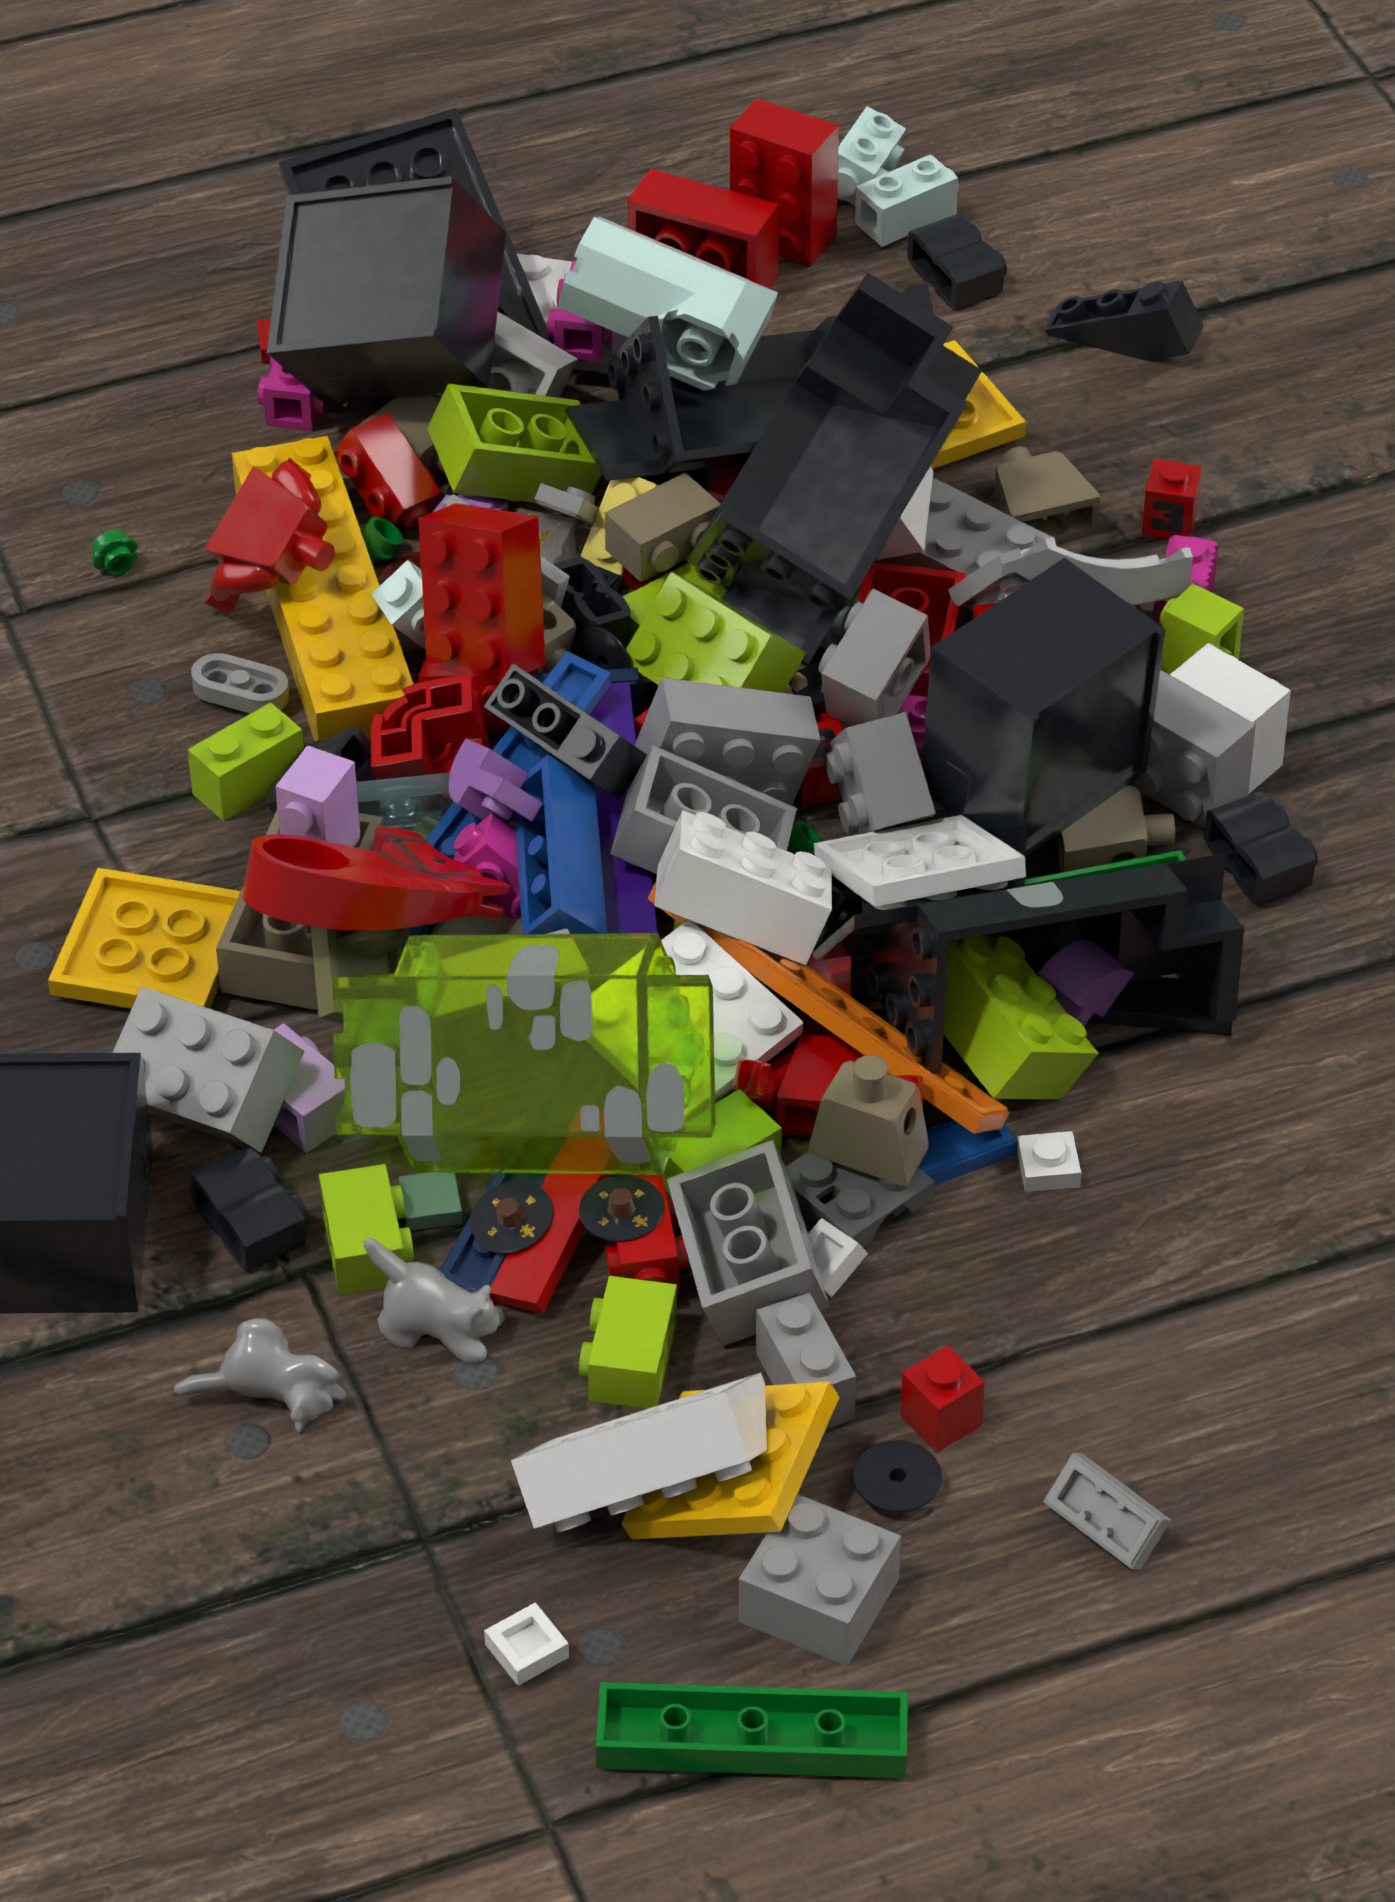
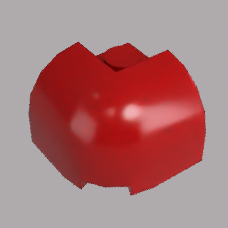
[371,673,490,814]

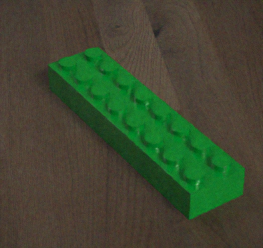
[596,1682,908,1778]

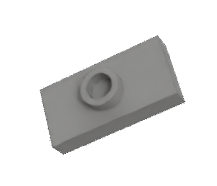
[535,483,599,530]
[1043,1452,1171,1570]

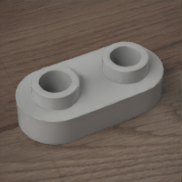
[191,653,289,714]

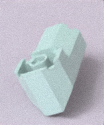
[558,217,778,390]

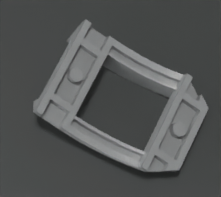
[948,537,1193,612]

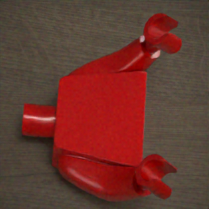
[204,458,335,615]
[733,1029,923,1137]

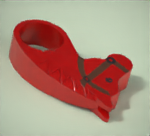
[241,827,510,931]

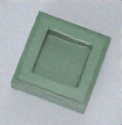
[399,1169,463,1231]

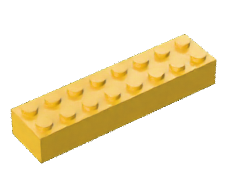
[232,436,413,742]

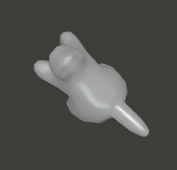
[364,1238,505,1364]
[174,1318,347,1433]

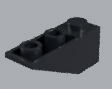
[1044,281,1204,361]
[484,663,647,799]

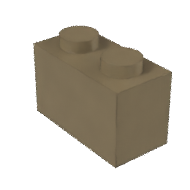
[605,473,720,582]

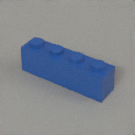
[514,755,607,957]

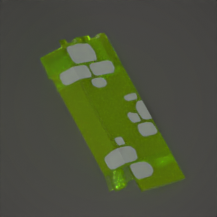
[332,933,716,1175]

